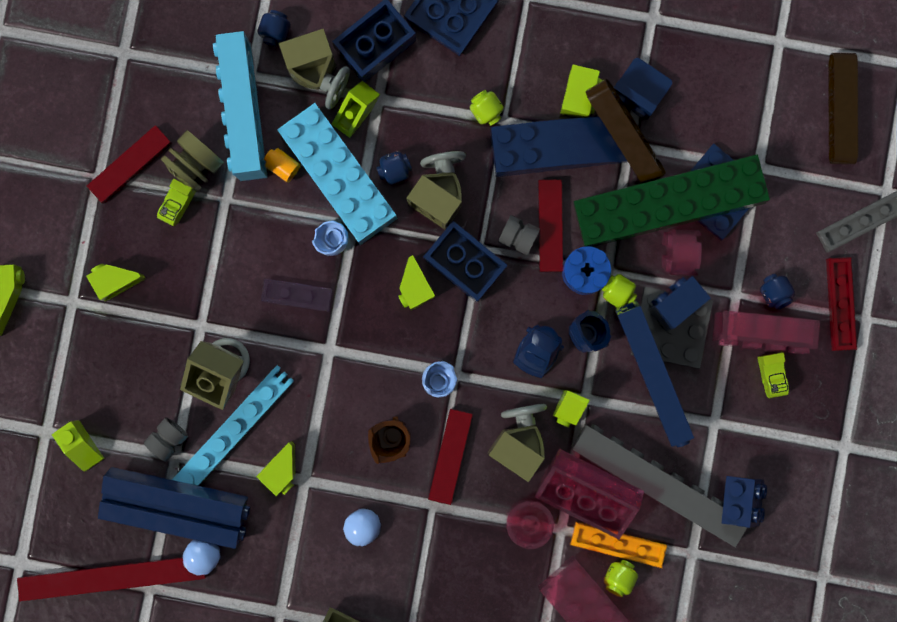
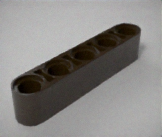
[828,53,858,164]
[586,78,666,184]

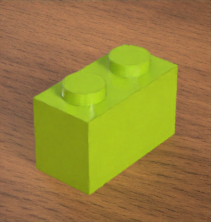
[560,65,602,118]

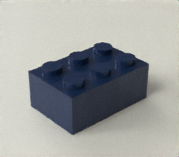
[332,0,416,82]
[423,221,508,303]

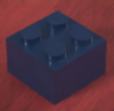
[648,276,711,331]

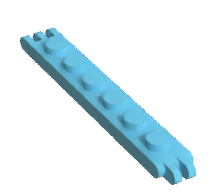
[172,365,294,486]

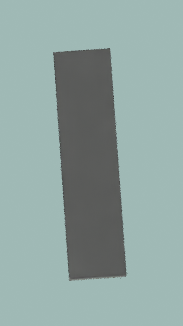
[816,191,897,253]

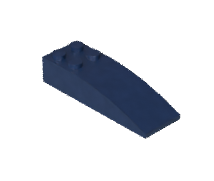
[490,117,628,177]

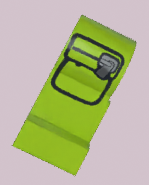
[157,178,196,226]
[757,353,789,398]

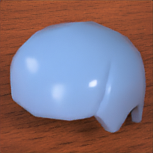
[312,220,349,256]
[422,361,457,398]
[343,508,381,546]
[183,540,220,575]

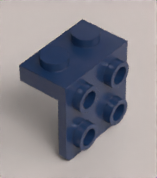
[614,58,672,120]
[722,476,767,528]

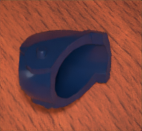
[568,310,611,353]
[513,325,564,378]

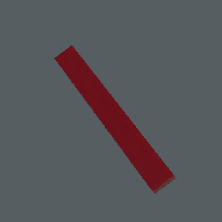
[17,557,207,602]

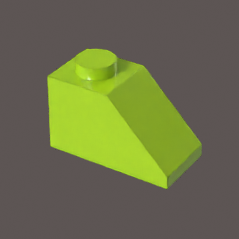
[332,81,380,138]
[398,255,435,311]
[86,264,146,302]
[553,390,589,428]
[51,420,105,472]
[256,441,296,496]

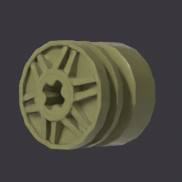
[161,130,224,192]

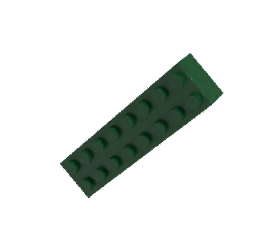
[573,154,770,247]

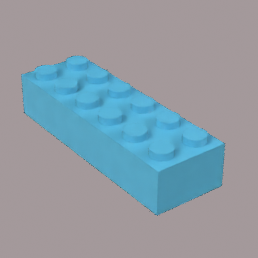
[213,31,268,181]
[277,103,397,245]

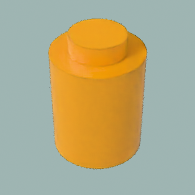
[264,148,301,183]

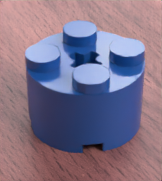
[562,246,611,295]

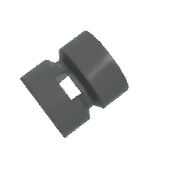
[498,215,540,255]
[144,417,189,462]

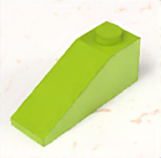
[0,265,25,337]

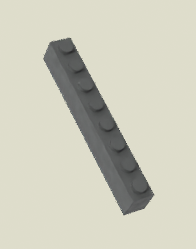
[570,424,747,548]

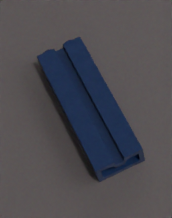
[615,300,694,447]
[98,467,250,549]

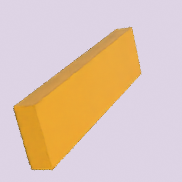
[570,522,667,568]

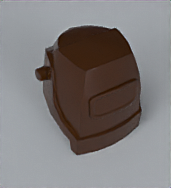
[368,416,411,464]

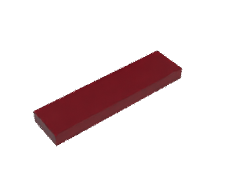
[87,125,172,204]
[538,180,563,272]
[826,257,857,351]
[428,409,473,505]

